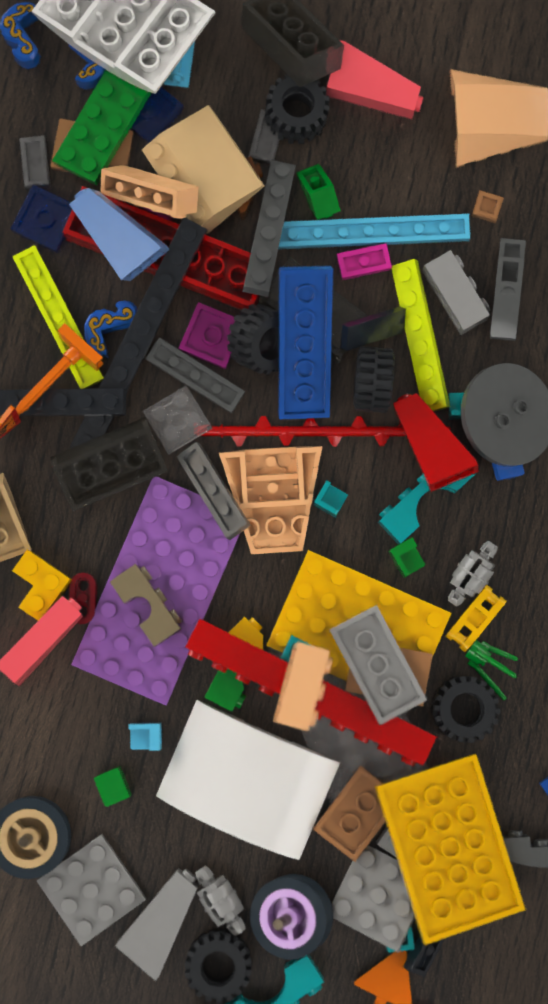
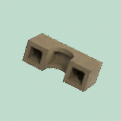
[110,564,182,647]

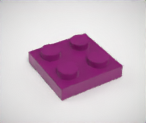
[178,302,235,369]

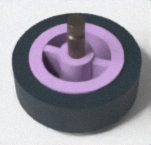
[250,874,333,959]

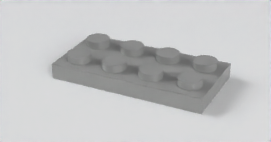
[330,605,427,725]

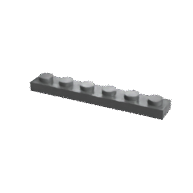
[243,160,296,297]

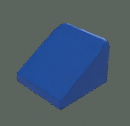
[492,463,525,481]

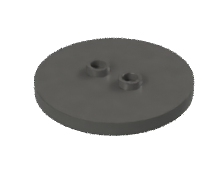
[461,363,548,466]

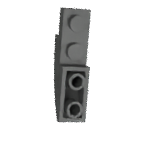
[490,238,526,341]
[502,830,548,868]

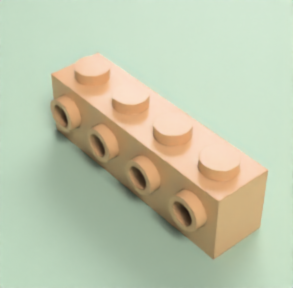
[101,165,198,218]

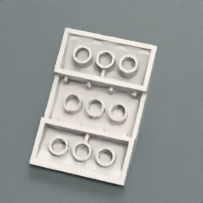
[32,0,215,94]
[156,700,340,860]

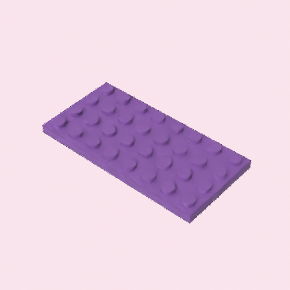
[71,475,240,706]

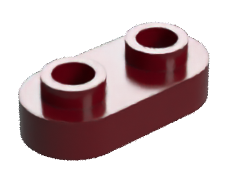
[69,573,97,624]

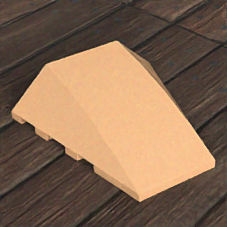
[450,70,548,168]
[219,446,322,554]

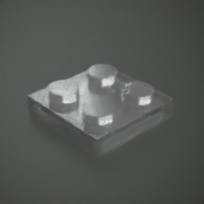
[143,385,213,455]

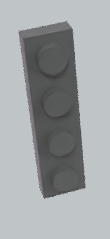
[145,337,245,414]
[176,442,251,540]

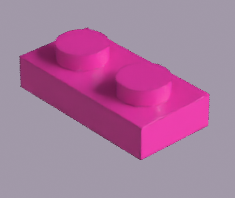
[337,243,392,280]

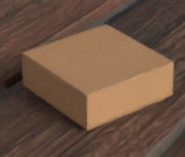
[471,190,504,223]

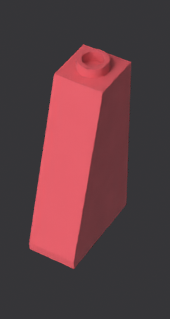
[326,40,423,119]
[0,596,83,686]

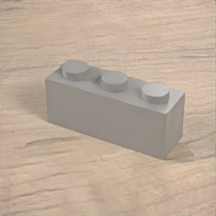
[422,250,490,335]

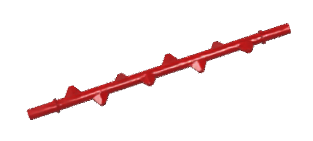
[195,416,451,447]

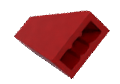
[393,393,479,492]

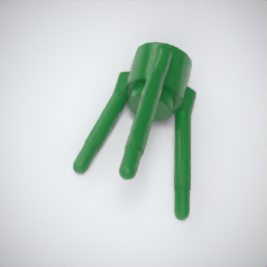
[464,640,518,700]

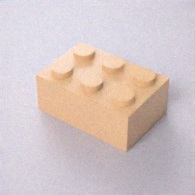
[273,642,332,731]

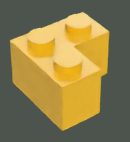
[12,550,72,621]

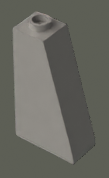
[115,868,198,981]

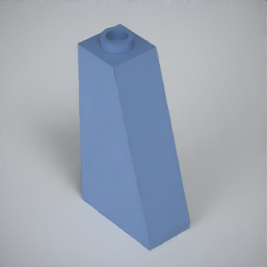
[69,188,169,281]

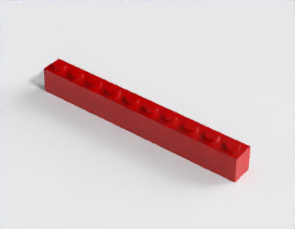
[185,618,437,767]

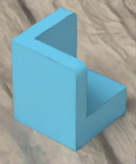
[129,723,162,751]

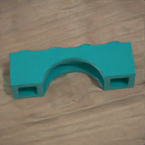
[378,473,476,545]
[225,955,324,1004]

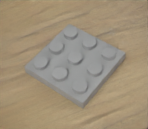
[37,834,147,946]
[331,846,415,952]

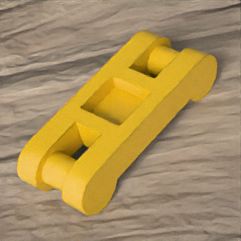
[445,585,507,652]

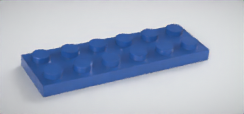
[278,266,333,419]

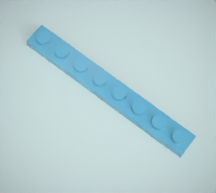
[278,214,470,249]

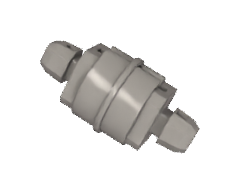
[448,541,498,607]
[195,866,245,936]

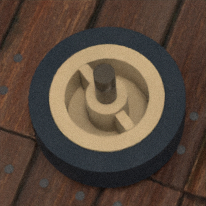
[0,796,71,879]

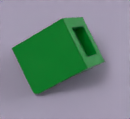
[388,537,425,578]
[94,766,132,807]

